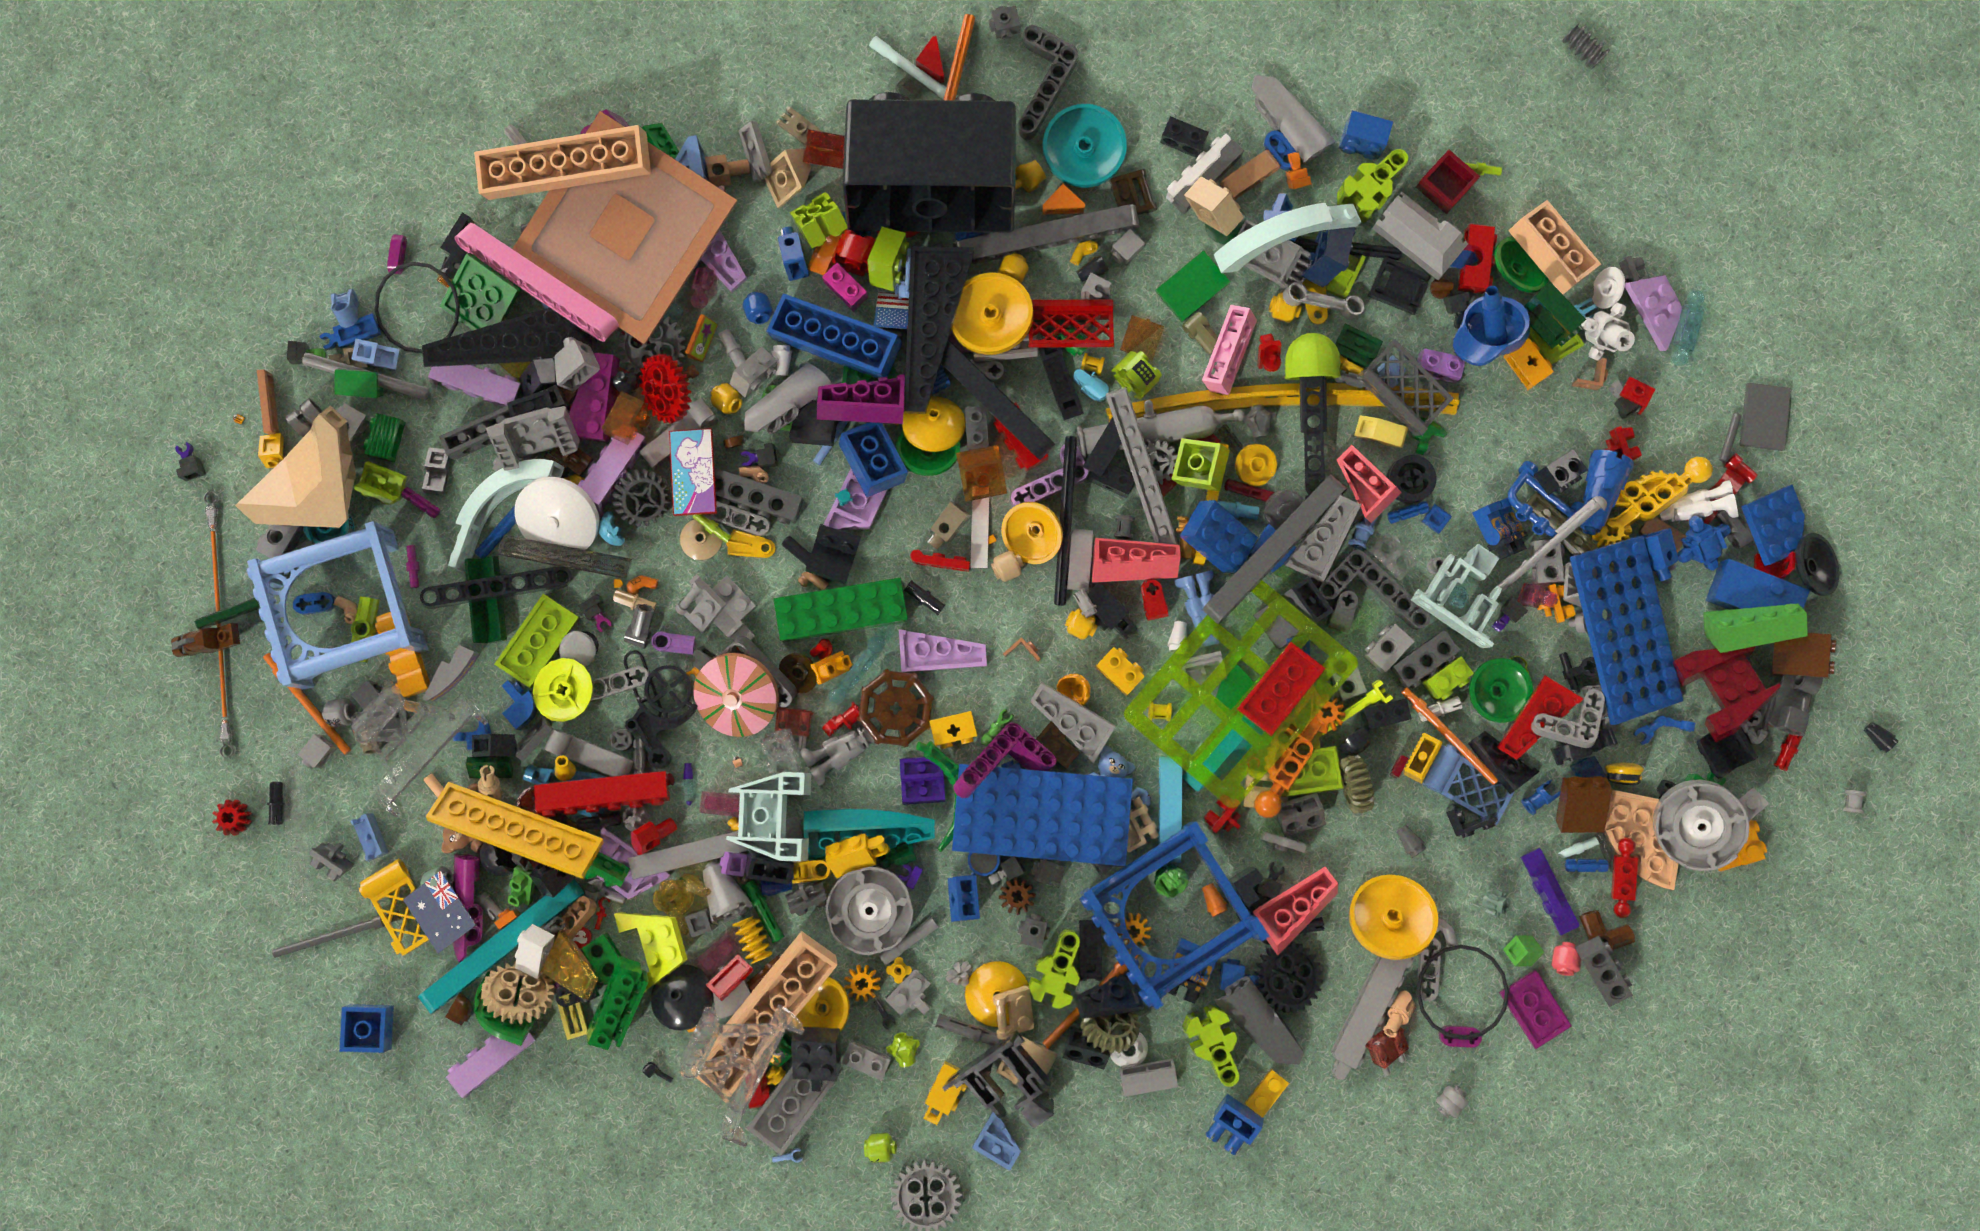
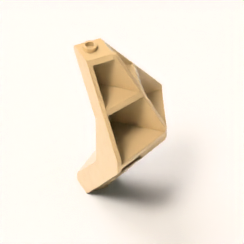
[235,406,357,528]

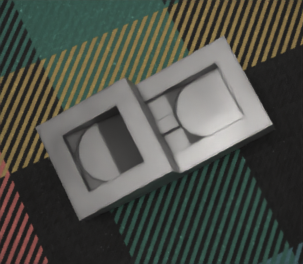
[422,448,450,495]

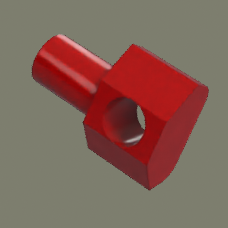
[631,817,677,855]

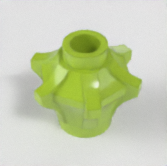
[886,1032,920,1067]

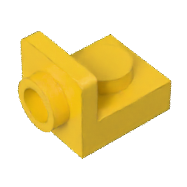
[258,433,285,468]

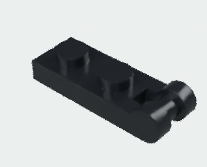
[1079,920,1102,981]

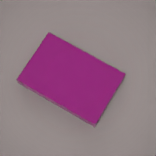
[1498,969,1572,1049]

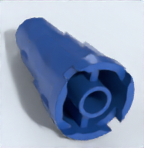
[1580,450,1634,535]

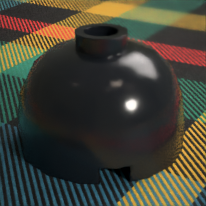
[480,842,517,876]

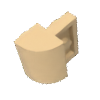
[996,1034,1058,1085]

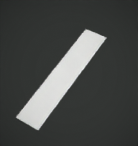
[970,487,990,568]

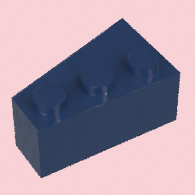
[1302,227,1356,288]

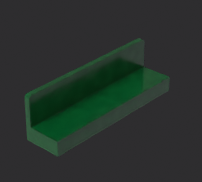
[465,556,507,644]

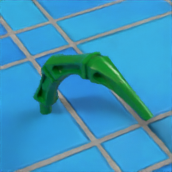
[916,741,959,852]

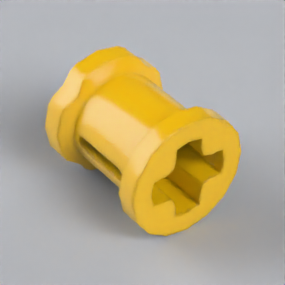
[1080,353,1105,376]
[1148,701,1172,722]

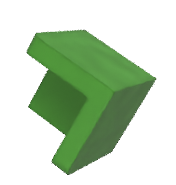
[1503,935,1544,966]

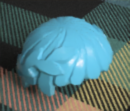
[598,511,625,546]

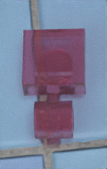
[691,268,714,309]
[1517,583,1558,608]

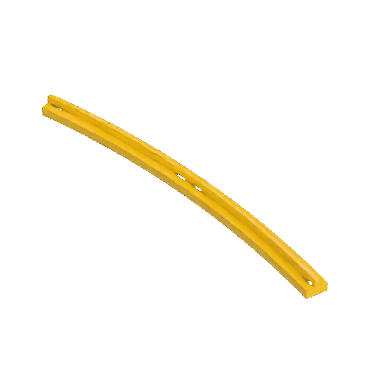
[1105,383,1460,422]

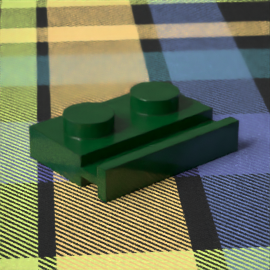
[1335,323,1383,368]

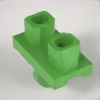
[507,865,536,907]

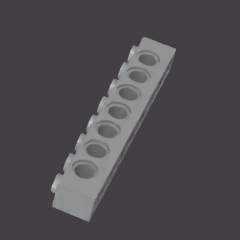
[255,403,371,558]

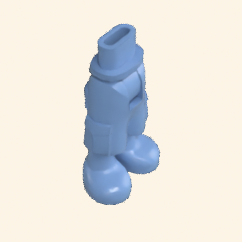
[1174,570,1221,647]

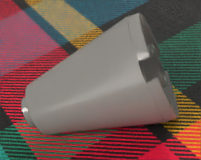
[702,861,752,925]

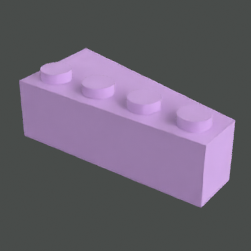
[428,365,520,407]
[578,425,646,519]
[446,1033,536,1098]

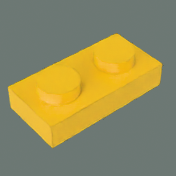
[1245,1069,1289,1118]

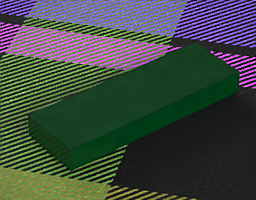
[194,598,260,630]

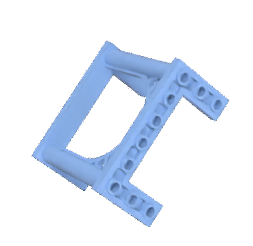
[247,521,428,689]

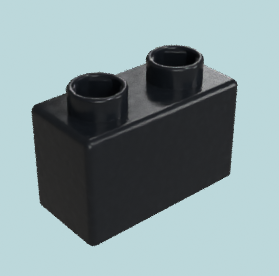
[842,92,1016,233]

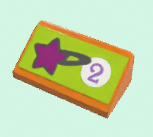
[685,314,718,362]

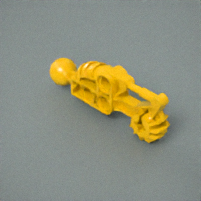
[1592,456,1713,548]

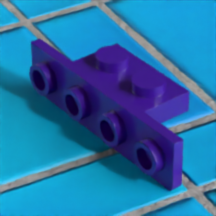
[1520,848,1580,936]

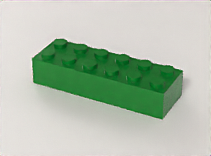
[773,577,908,642]

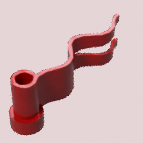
[1687,453,1758,524]

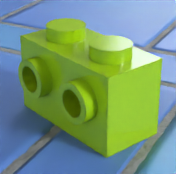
[1422,656,1474,700]

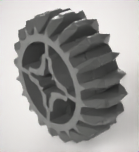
[612,469,671,527]

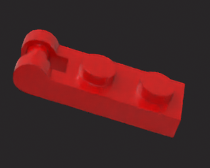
[910,549,970,572]

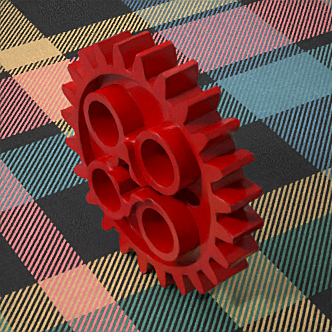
[639,354,692,424]

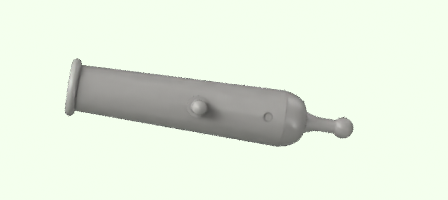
[1076,400,1245,460]

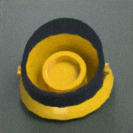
[1605,762,1644,786]

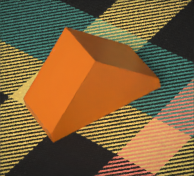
[1042,184,1085,215]

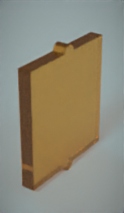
[1120,315,1164,361]

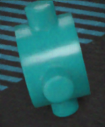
[835,488,853,506]

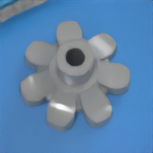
[946,961,972,986]

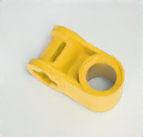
[792,859,832,883]

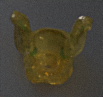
[653,874,711,935]

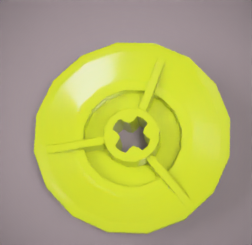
[532,658,593,722]

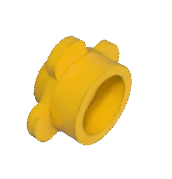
[886,957,912,984]
[766,1065,786,1085]

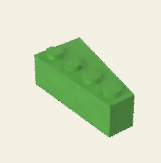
[1703,604,1808,653]

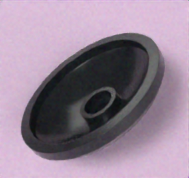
[1795,533,1840,596]
[651,964,714,1031]

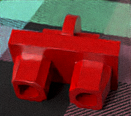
[1257,333,1282,372]
[1604,426,1642,461]
[1203,794,1241,833]

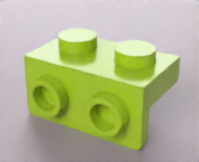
[354,461,407,505]

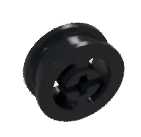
[1386,455,1437,504]

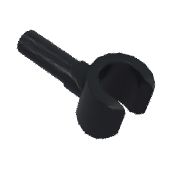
[874,999,896,1029]
[642,1062,673,1083]

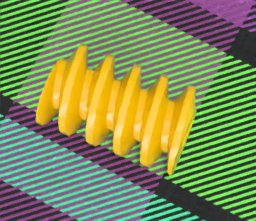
[732,916,773,965]

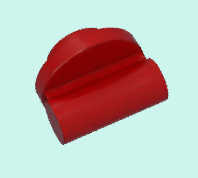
[809,638,833,660]

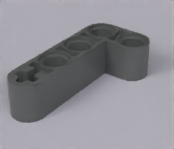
[718,636,797,707]

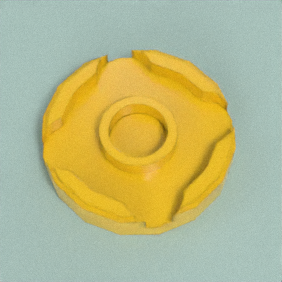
[1235,443,1277,486]

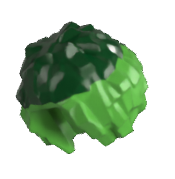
[1154,863,1189,898]

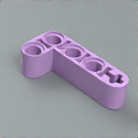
[1011,444,1088,507]

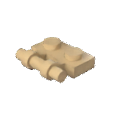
[1127,797,1159,853]

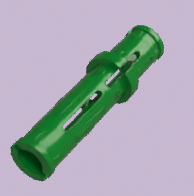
[742,879,785,943]

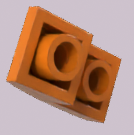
[808,235,840,275]

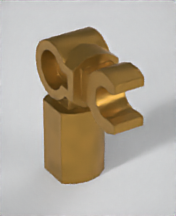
[1176,516,1195,559]

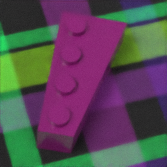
[569,353,620,443]
[817,374,905,424]

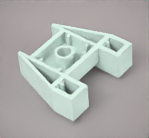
[726,772,811,861]

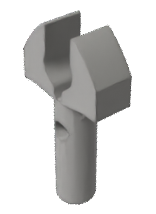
[585,878,626,904]

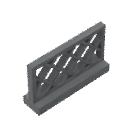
[1356,339,1454,436]

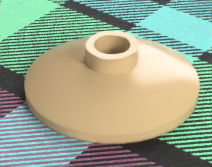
[680,519,722,560]

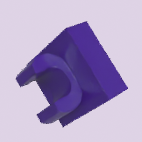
[898,864,923,889]

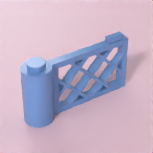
[1422,744,1515,825]

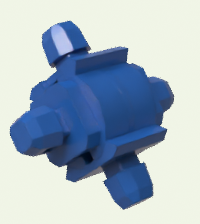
[1678,516,1731,571]

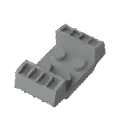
[1237,220,1312,295]
[486,406,580,471]

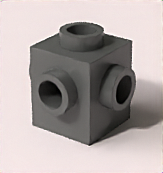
[988,5,1021,39]
[1018,914,1050,949]

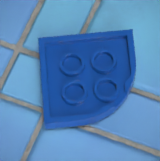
[1741,485,1805,566]

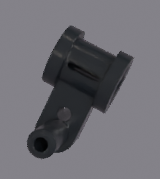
[1559,652,1598,694]

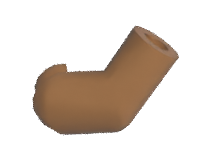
[798,572,829,590]

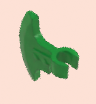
[1401,417,1448,455]

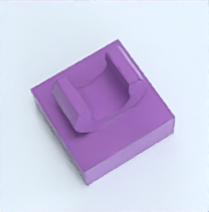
[720,851,747,876]

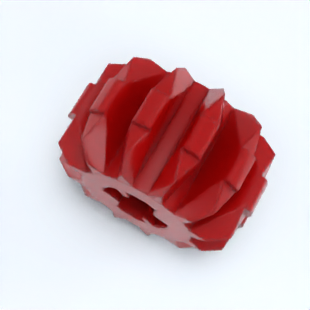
[212,800,252,836]

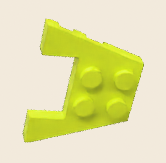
[614,912,688,993]

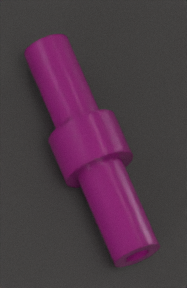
[406,545,420,588]

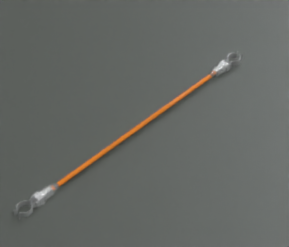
[204,489,235,760]

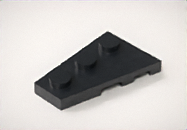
[1468,731,1540,794]
[1075,970,1144,1019]

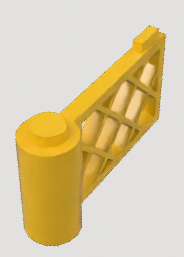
[359,858,429,956]

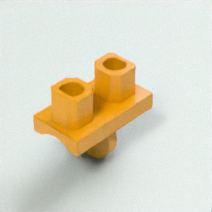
[1537,584,1576,623]
[811,650,852,685]

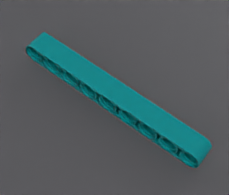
[418,879,585,1014]

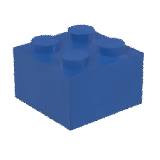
[1339,110,1393,160]
[339,1004,394,1053]

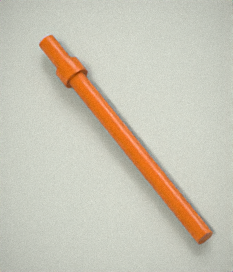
[263,653,351,755]
[1401,687,1498,785]
[1042,951,1139,1049]

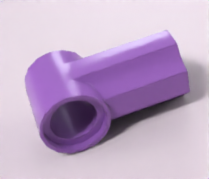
[651,632,696,655]

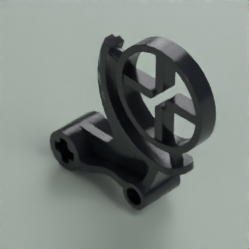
[625,665,698,768]

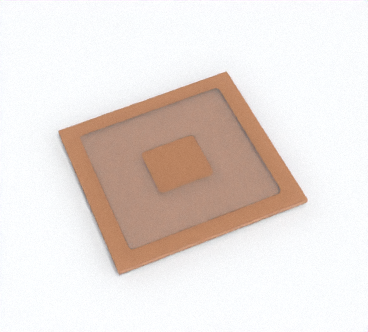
[512,111,738,345]

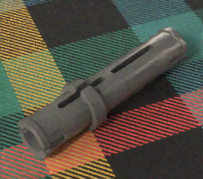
[935,1014,1000,1046]

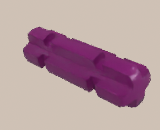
[401,487,440,518]

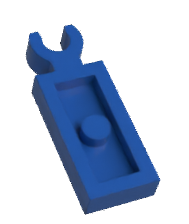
[320,313,382,350]

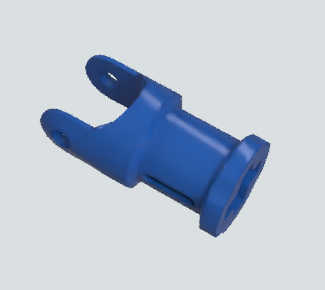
[1521,779,1560,815]

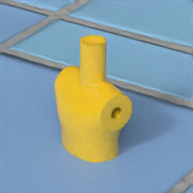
[1015,160,1046,193]

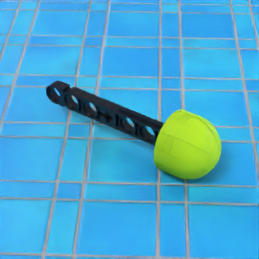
[1285,333,1341,500]

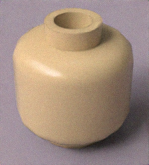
[991,551,1024,582]

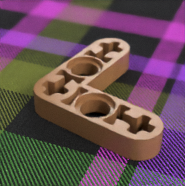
[552,896,596,979]

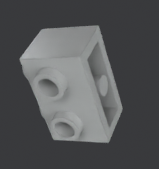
[730,347,777,397]

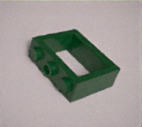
[1524,282,1586,349]

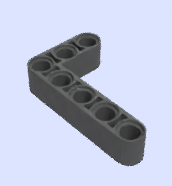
[1018,25,1078,140]
[1317,550,1431,630]

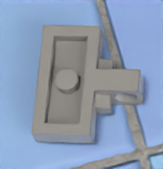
[885,968,931,1015]

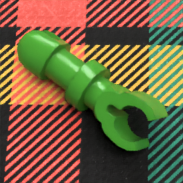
[981,709,1014,746]

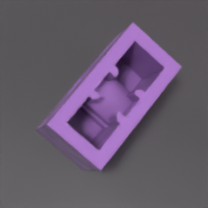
[1418,348,1465,383]

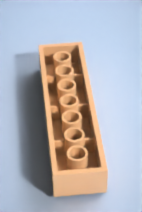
[474,125,651,200]
[692,931,838,1100]

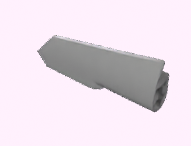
[1251,75,1335,164]
[744,363,832,434]

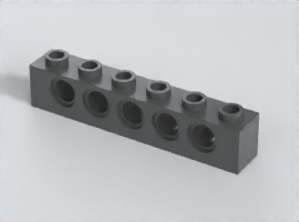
[439,385,570,460]
[715,468,804,525]

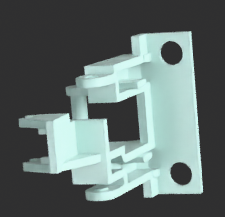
[1411,544,1502,649]

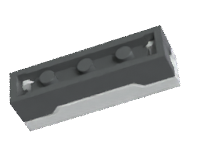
[1166,134,1244,214]

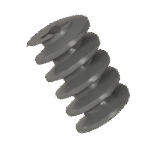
[1562,23,1610,69]

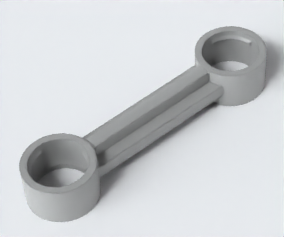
[1283,282,1364,320]

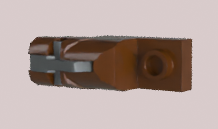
[171,623,240,657]

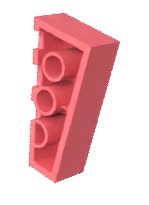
[1092,538,1181,583]
[1252,867,1338,955]

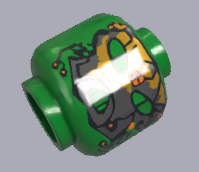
[763,1034,792,1067]

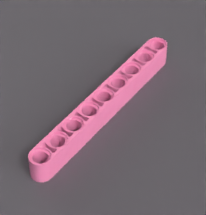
[455,223,619,342]

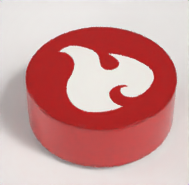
[573,927,592,949]

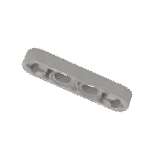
[704,501,771,537]
[590,666,650,702]

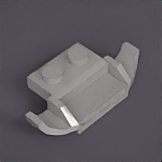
[689,574,757,640]

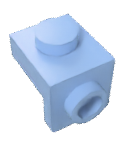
[1377,355,1406,388]

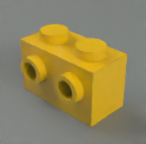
[1095,647,1145,696]

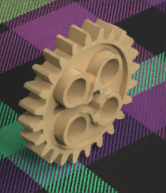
[481,961,555,1024]

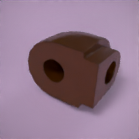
[445,992,472,1026]

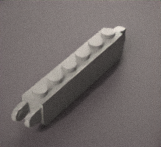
[1331,956,1414,1081]

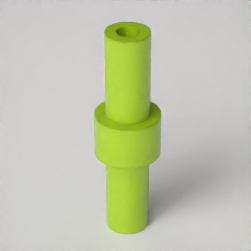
[1465,162,1502,176]
[692,515,731,543]

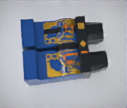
[1472,498,1528,560]
[1168,937,1218,1004]

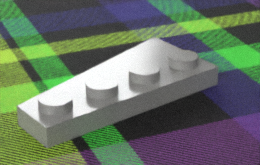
[1284,495,1361,582]
[1030,682,1116,763]

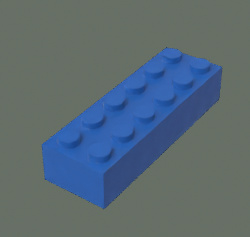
[766,293,902,378]

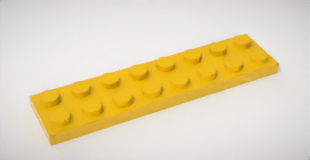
[426,782,604,879]

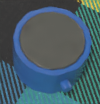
[968,853,1000,876]

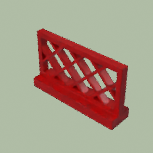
[1029,299,1114,347]

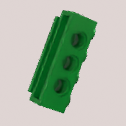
[586,956,649,1050]

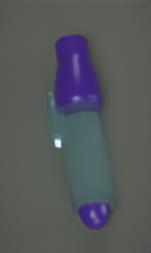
[681,763,694,806]

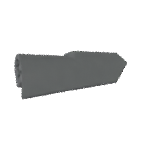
[1768,675,1824,736]
[1215,977,1304,1065]

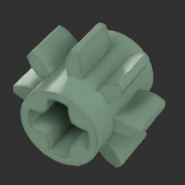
[1482,889,1510,917]

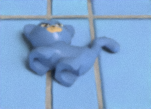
[1087,745,1151,807]

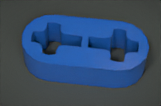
[293,592,335,615]

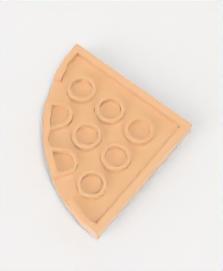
[1605,790,1678,890]

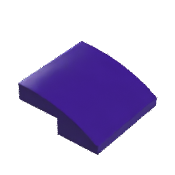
[900,757,945,805]

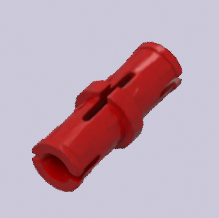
[1774,734,1803,771]

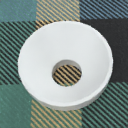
[1110,1033,1148,1067]

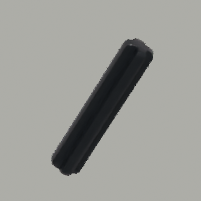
[782,536,832,583]

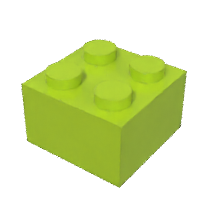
[868,227,909,291]
[1172,438,1230,491]

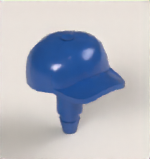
[1453,286,1530,366]

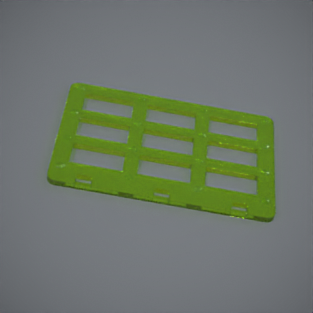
[1124,580,1358,808]

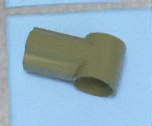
[1182,312,1218,356]

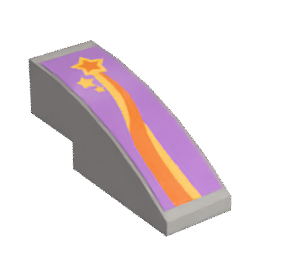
[423,645,479,702]

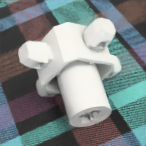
[1581,302,1635,361]

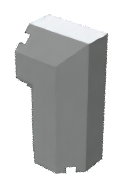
[1372,192,1468,280]

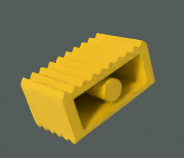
[1403,733,1442,784]

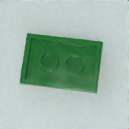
[1155,250,1231,323]

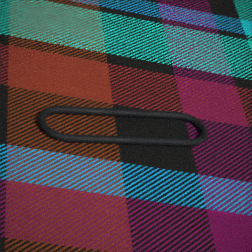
[623,650,662,717]

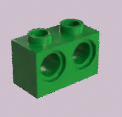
[582,933,623,985]

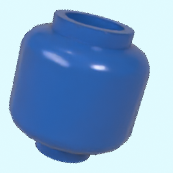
[743,292,773,324]

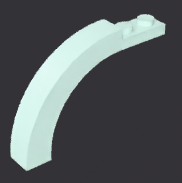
[1214,203,1361,273]
[448,459,564,572]

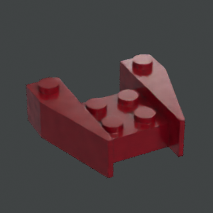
[1673,646,1781,742]

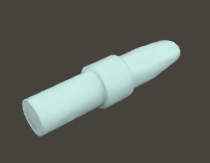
[1557,837,1599,858]

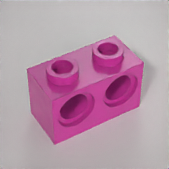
[822,263,868,312]

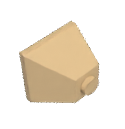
[764,149,811,208]

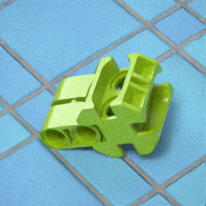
[1337,149,1408,222]
[1028,929,1080,1009]
[1182,1005,1239,1087]

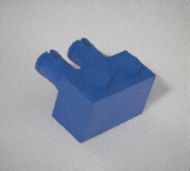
[1206,1094,1264,1155]

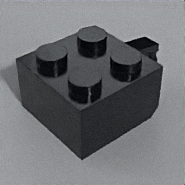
[791,1026,841,1092]

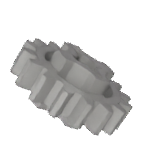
[1146,438,1177,485]

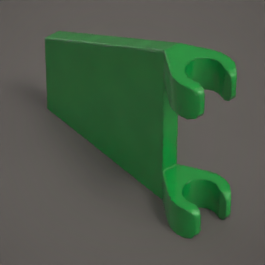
[1214,648,1265,717]

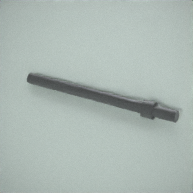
[272,911,401,958]

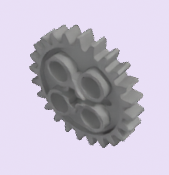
[891,1159,962,1231]

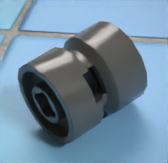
[285,398,323,437]

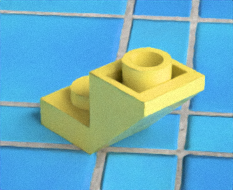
[1354,415,1408,448]

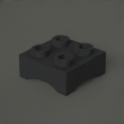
[789,400,838,446]

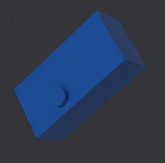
[1706,559,1810,610]

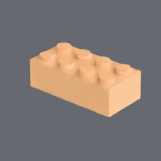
[1508,200,1601,294]

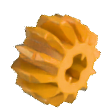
[1115,912,1151,947]
[844,965,881,1002]

